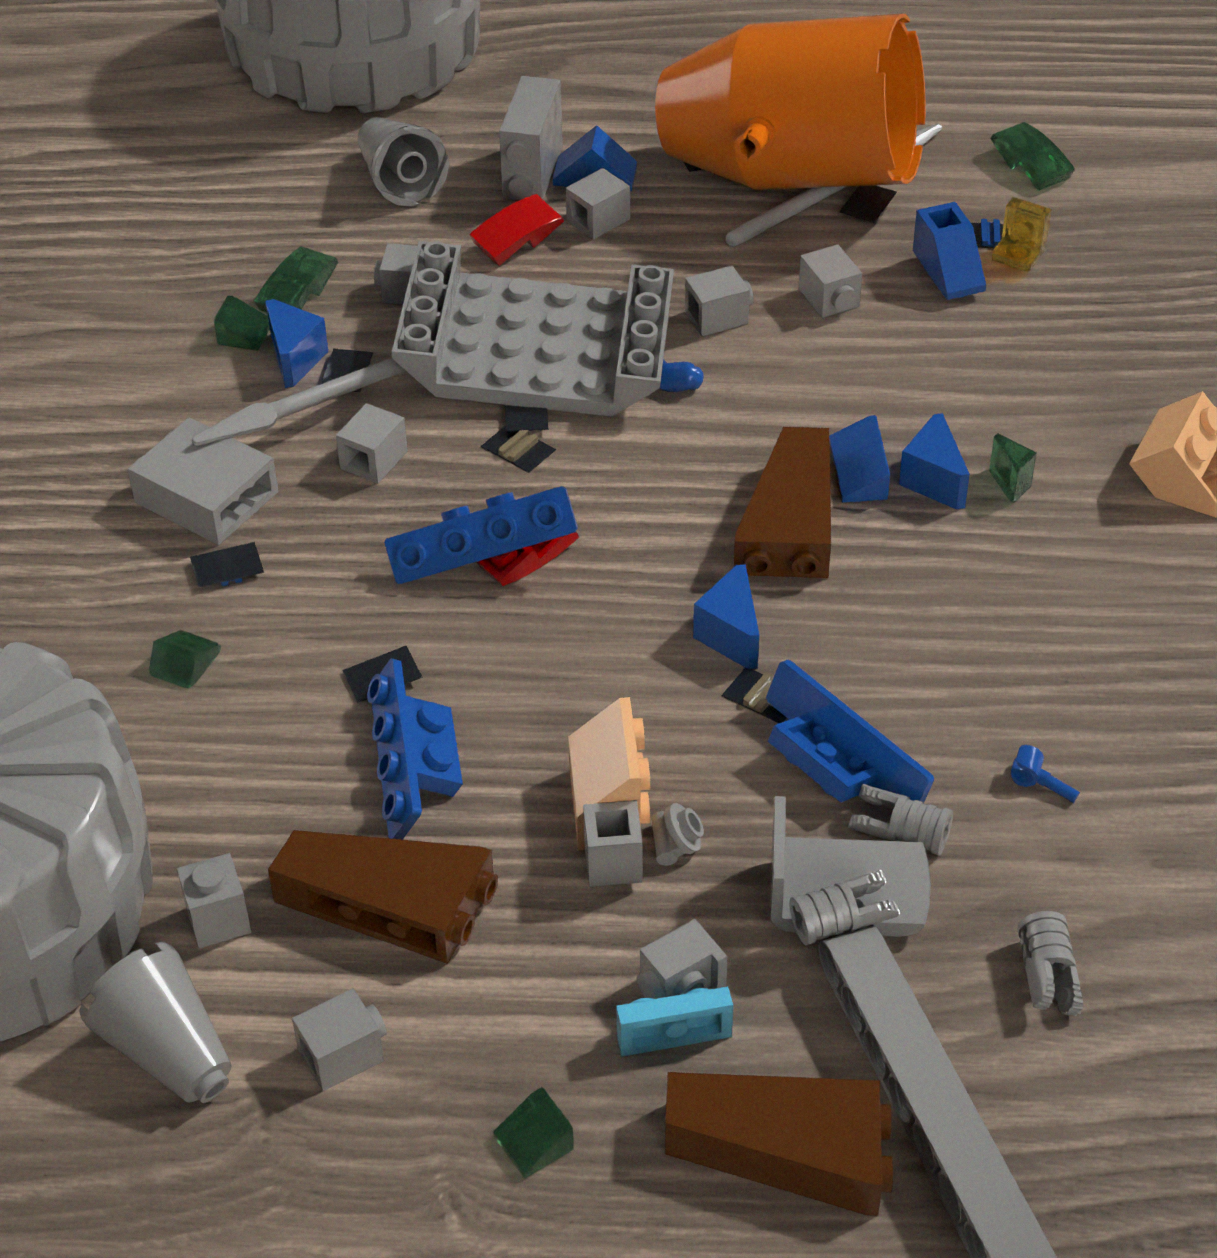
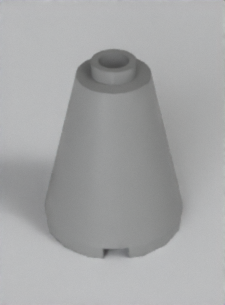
[358,117,450,207]
[79,942,232,1103]

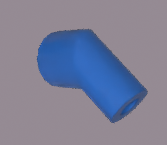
[660,359,704,392]

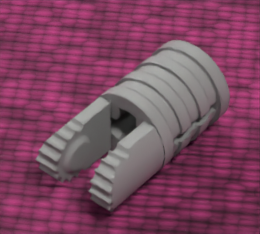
[848,784,953,856]
[789,870,900,945]
[1017,911,1083,1016]

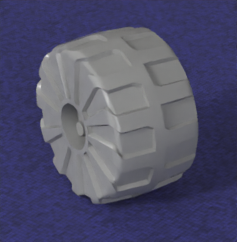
[215,0,481,113]
[0,642,153,1042]

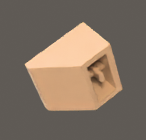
[1129,391,1217,518]
[568,697,650,851]

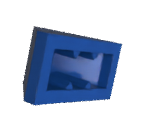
[553,125,637,191]
[265,299,329,388]
[899,413,970,509]
[693,564,760,669]

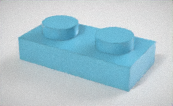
[616,986,733,1057]

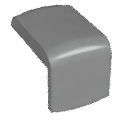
[771,796,931,937]

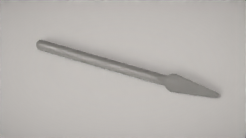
[726,124,942,247]
[192,358,406,446]

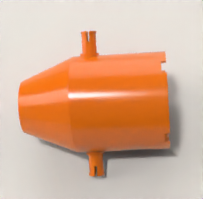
[655,14,926,190]

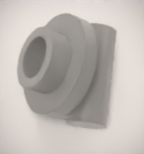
[651,803,704,866]

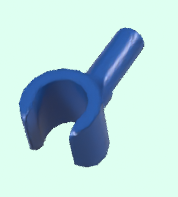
[1011,745,1080,803]

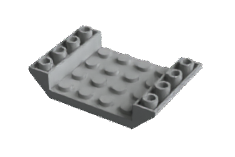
[392,241,674,417]

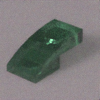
[990,122,1075,191]
[254,246,339,312]

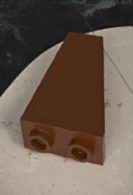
[734,427,831,578]
[268,830,498,964]
[665,1072,893,1216]

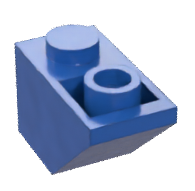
[912,202,986,300]

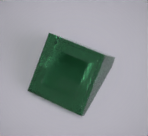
[214,295,269,351]
[989,433,1037,503]
[149,630,221,688]
[493,1087,574,1179]

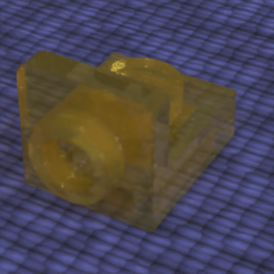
[992,197,1052,272]

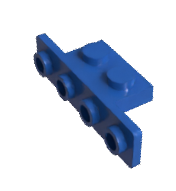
[384,486,578,584]
[367,658,463,840]
[766,659,934,803]

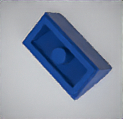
[829,415,890,503]

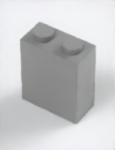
[499,76,563,200]
[128,417,279,545]

